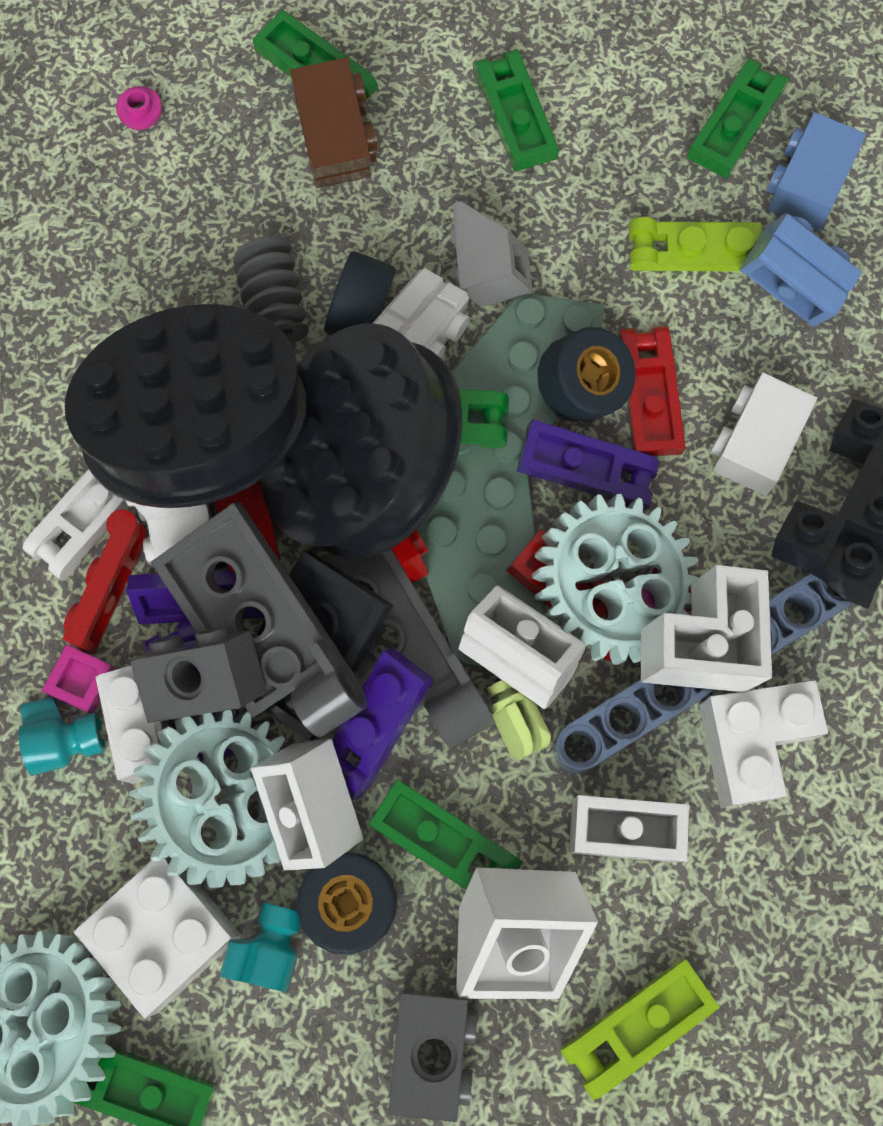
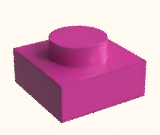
[42,645,117,713]

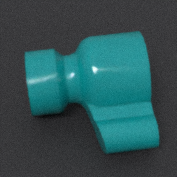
[18,696,106,776]
[219,902,301,992]

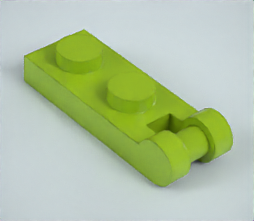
[629,217,762,272]
[559,958,720,1100]

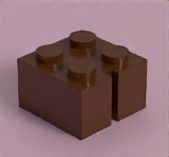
[290,57,377,189]

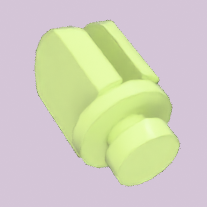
[486,680,551,760]

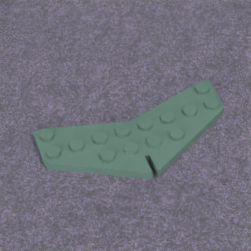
[416,294,604,670]

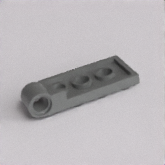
[151,502,368,737]
[324,549,496,750]

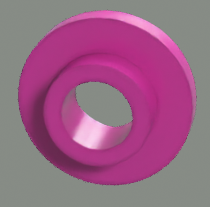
[116,86,163,130]

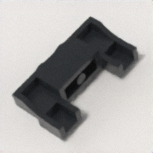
[771,399,883,609]

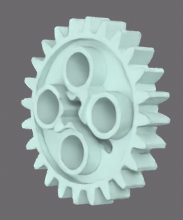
[532,494,699,665]
[129,710,285,888]
[0,931,121,1126]

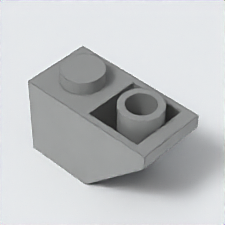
[450,201,533,306]

